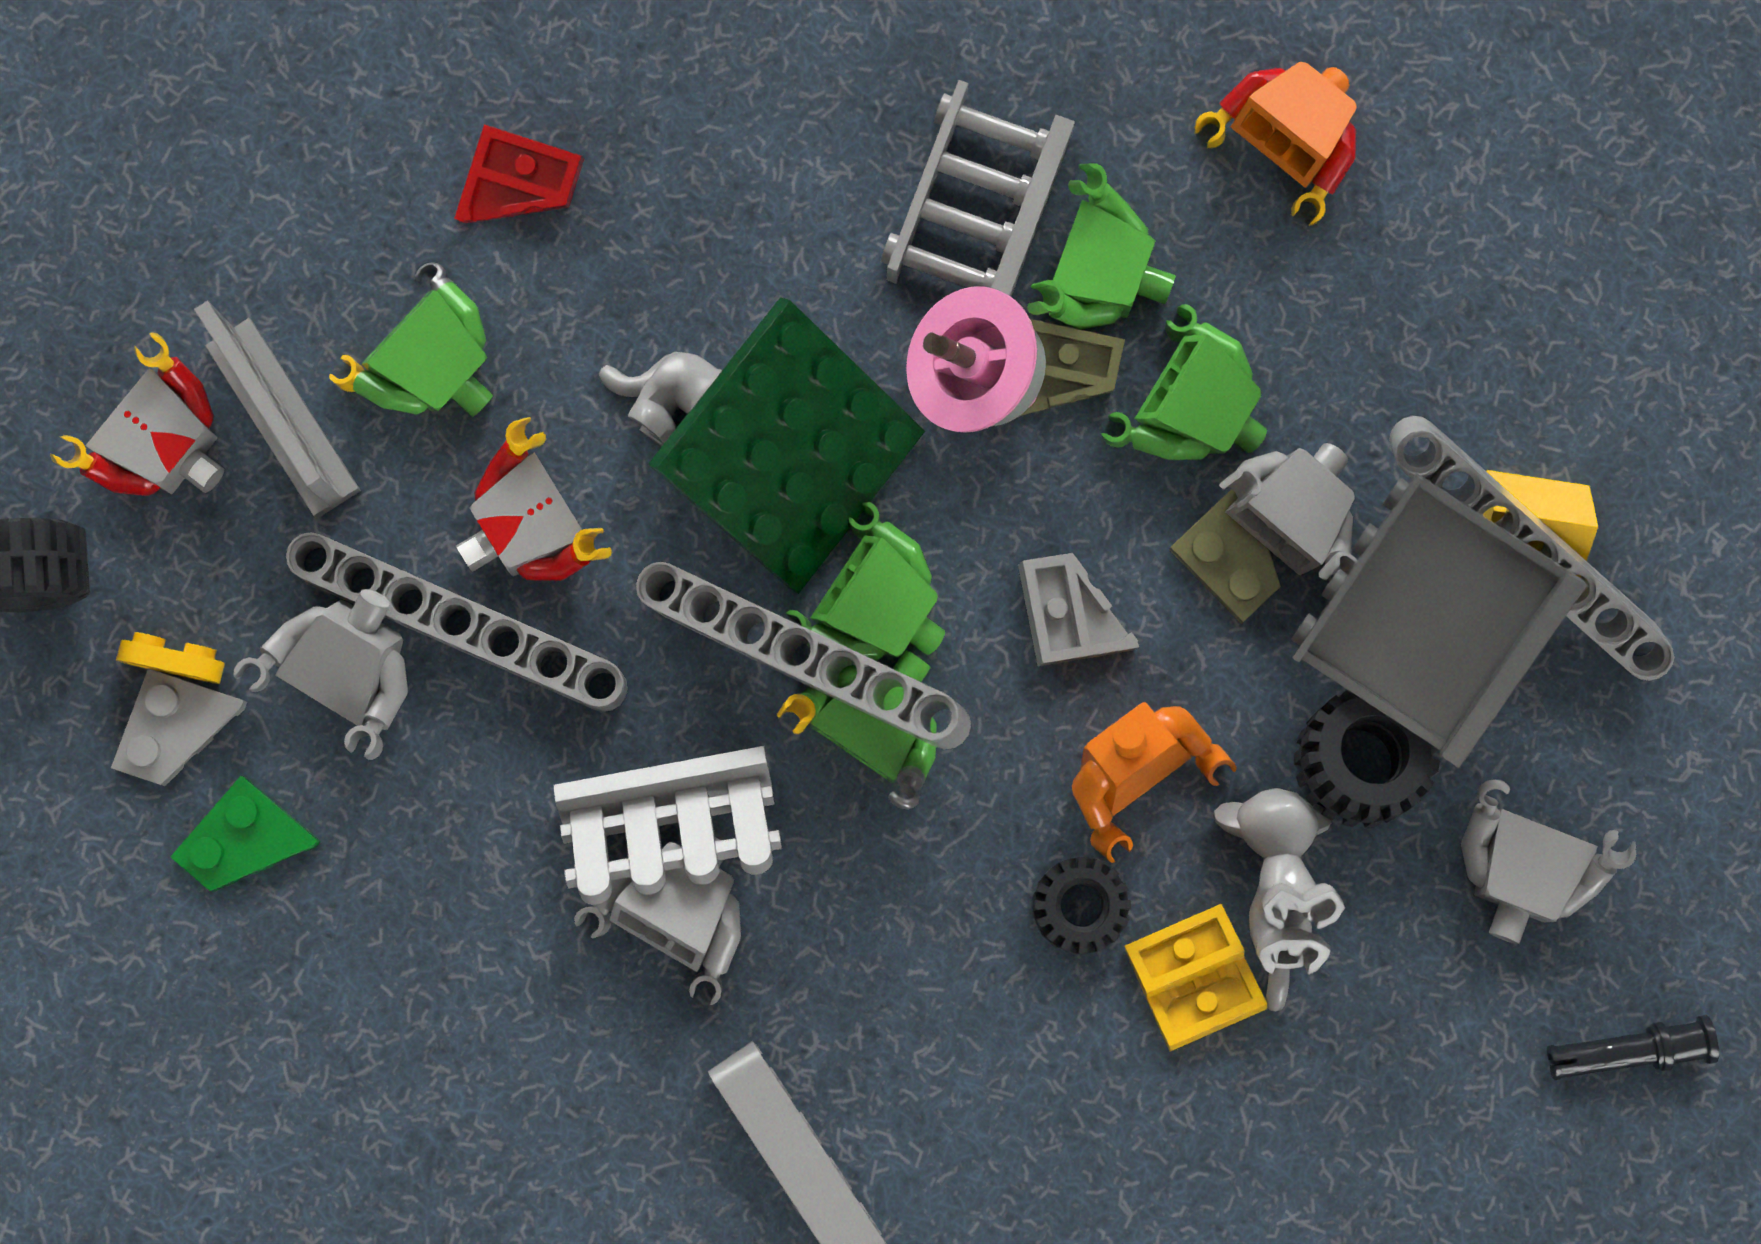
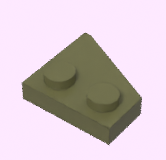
[1018,319,1125,417]
[1169,489,1281,624]

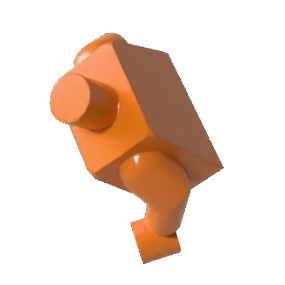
[1072,702,1236,863]

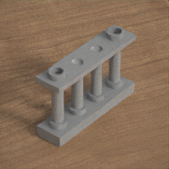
[881,80,1075,297]

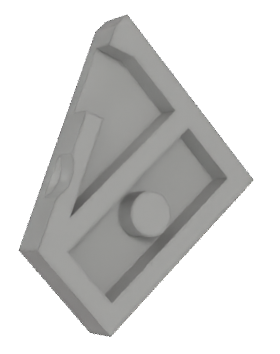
[1018,553,1139,666]
[111,668,247,786]

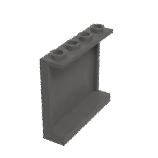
[1291,473,1587,768]

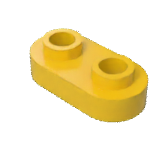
[116,632,225,684]

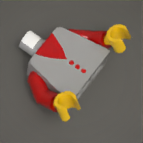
[50,333,224,496]
[456,417,612,581]

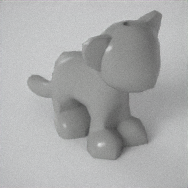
[599,352,722,446]
[1213,788,1345,1012]

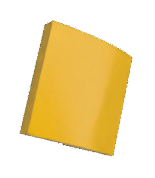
[1124,904,1267,1051]

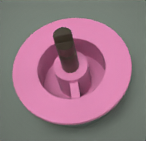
[906,286,1046,433]

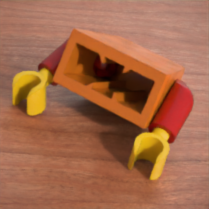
[1195,62,1357,226]

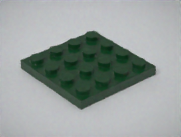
[648,297,925,594]

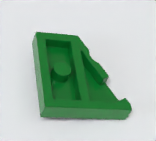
[170,775,321,892]

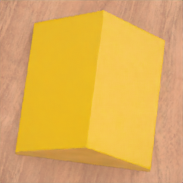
[1483,470,1598,578]

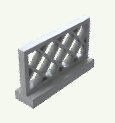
[194,301,361,519]

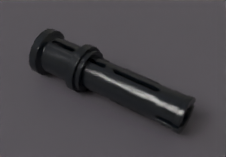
[1547,1015,1719,1080]

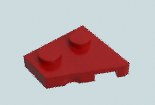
[454,124,584,223]

